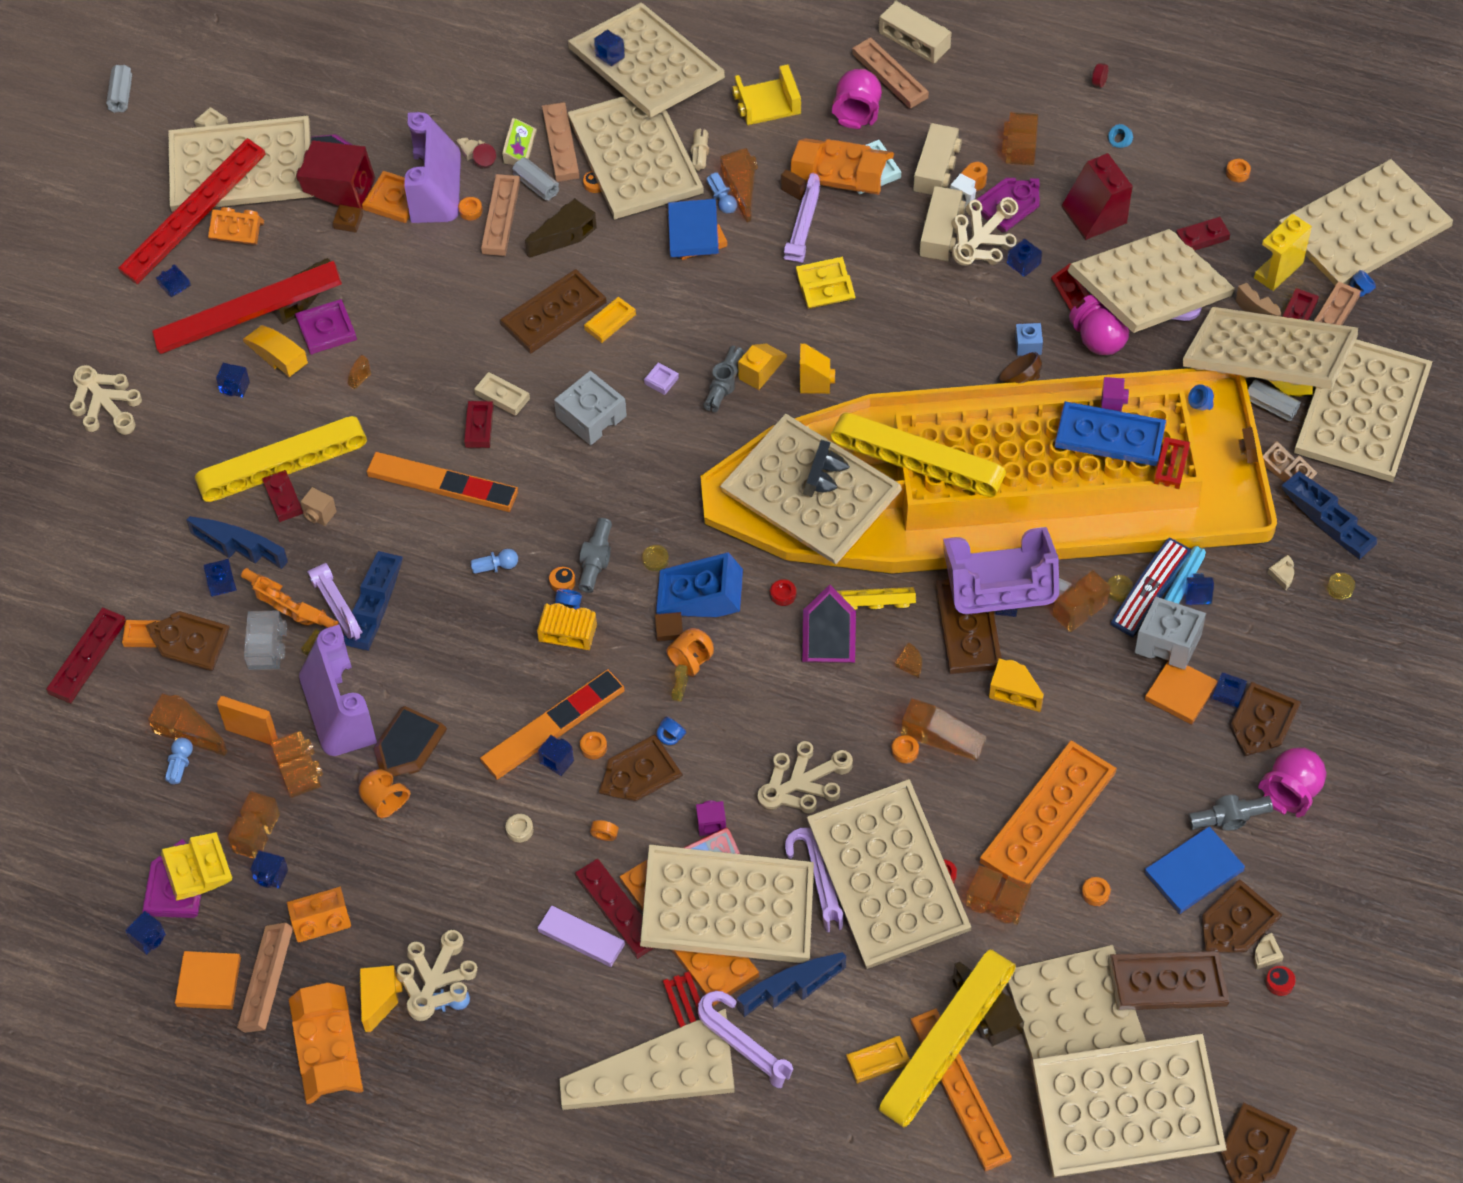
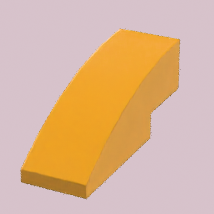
[243,325,308,377]

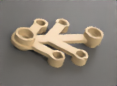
[952,197,1018,266]
[70,365,142,435]
[758,741,853,813]
[397,930,477,1021]

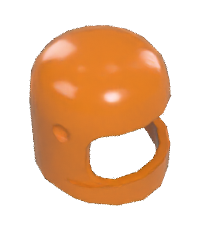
[667,628,714,677]
[359,769,411,818]

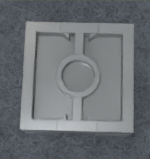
[554,371,627,446]
[1135,597,1206,670]

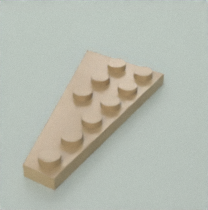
[560,1009,734,1110]

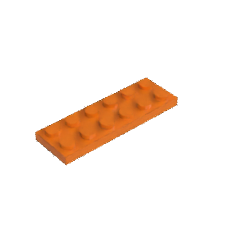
[980,740,1117,892]
[620,860,759,1006]

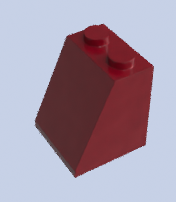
[296,141,375,210]
[1062,153,1133,240]

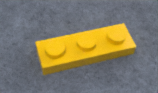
[837,587,916,610]

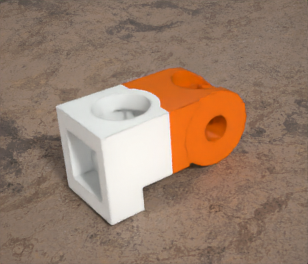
[950,162,987,207]

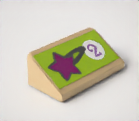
[503,118,536,165]

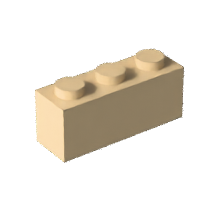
[879,1,951,64]
[914,123,962,195]
[920,186,966,261]

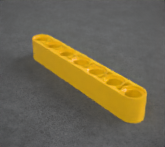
[830,412,1006,497]
[195,416,367,502]
[879,949,1016,1127]

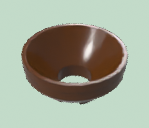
[1000,352,1042,383]

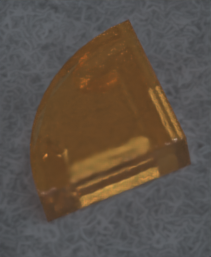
[348,355,371,389]
[896,642,922,678]

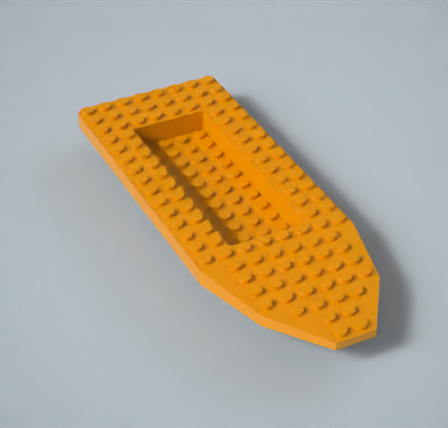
[700,368,1277,573]

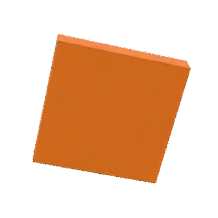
[362,171,410,223]
[1145,661,1218,725]
[217,696,278,746]
[175,951,241,1009]

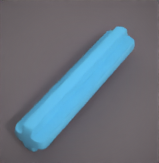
[1164,546,1206,604]

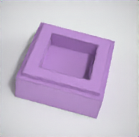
[644,363,679,395]

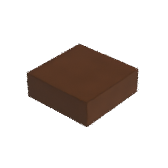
[781,170,805,200]
[655,612,683,641]

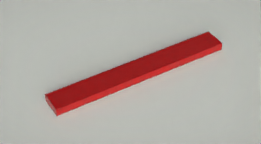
[118,138,266,285]
[152,261,342,354]

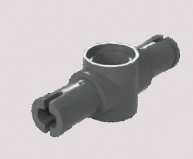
[703,346,744,412]
[578,518,612,593]
[1188,795,1273,831]

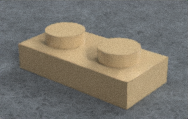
[474,372,530,416]

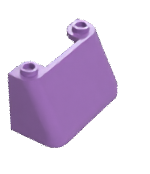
[405,112,461,223]
[943,527,1059,614]
[299,624,377,756]

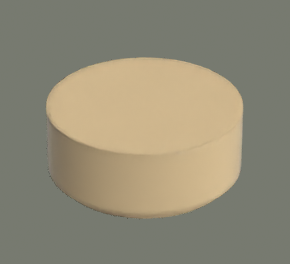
[506,814,533,842]

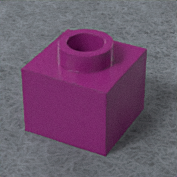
[1101,377,1129,412]
[696,800,726,836]

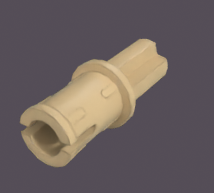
[691,129,709,171]

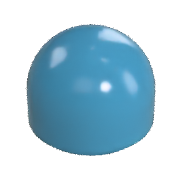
[1108,124,1133,148]

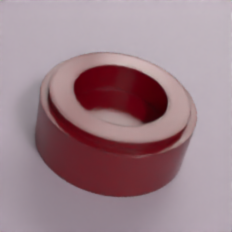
[1092,63,1109,87]
[472,143,496,168]

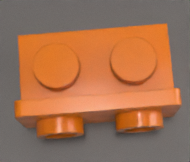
[208,207,264,245]
[287,887,351,942]

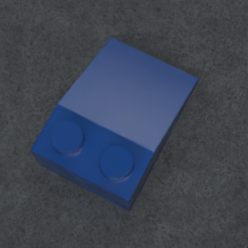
[656,552,743,617]

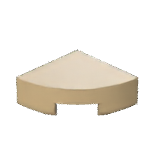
[194,107,228,127]
[456,138,484,161]
[1268,555,1294,590]
[1254,933,1283,970]

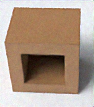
[301,487,337,526]

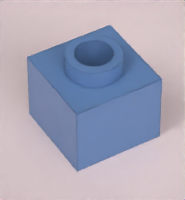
[1015,323,1043,356]

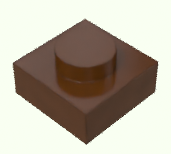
[333,205,363,233]
[1239,427,1258,464]

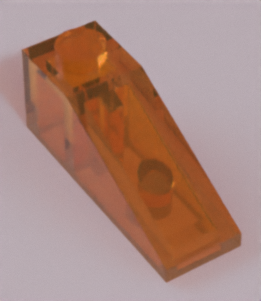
[720,148,758,222]
[148,693,227,756]
[901,698,986,761]

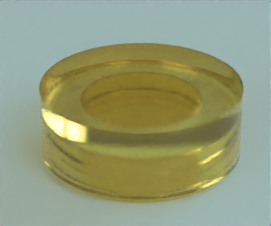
[643,545,669,571]
[1327,573,1355,600]
[1106,575,1133,602]

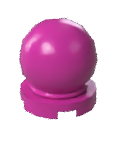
[832,69,882,129]
[1069,294,1129,355]
[1258,747,1327,818]

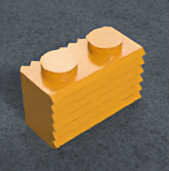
[537,603,597,650]

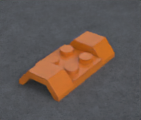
[791,138,894,195]
[289,983,363,1104]

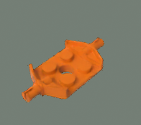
[241,568,338,628]

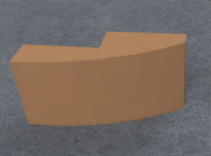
[1236,283,1281,317]
[1263,441,1317,482]

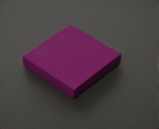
[295,299,357,355]

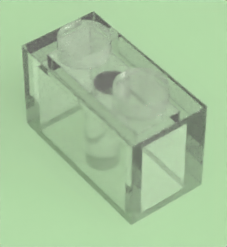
[244,611,287,670]

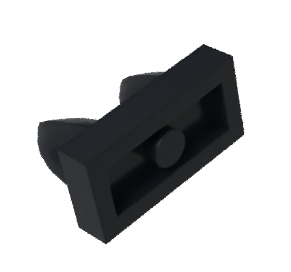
[803,439,850,497]

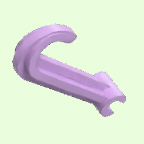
[784,173,820,263]
[307,563,363,640]
[786,828,843,932]
[698,991,793,1088]

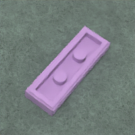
[538,906,625,967]

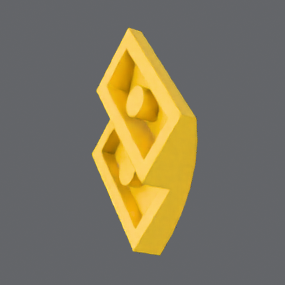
[795,257,855,309]
[161,832,232,901]

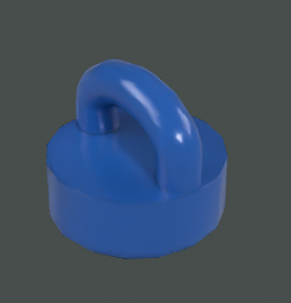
[1350,270,1376,297]
[1188,384,1214,411]
[555,589,582,609]
[656,716,687,745]

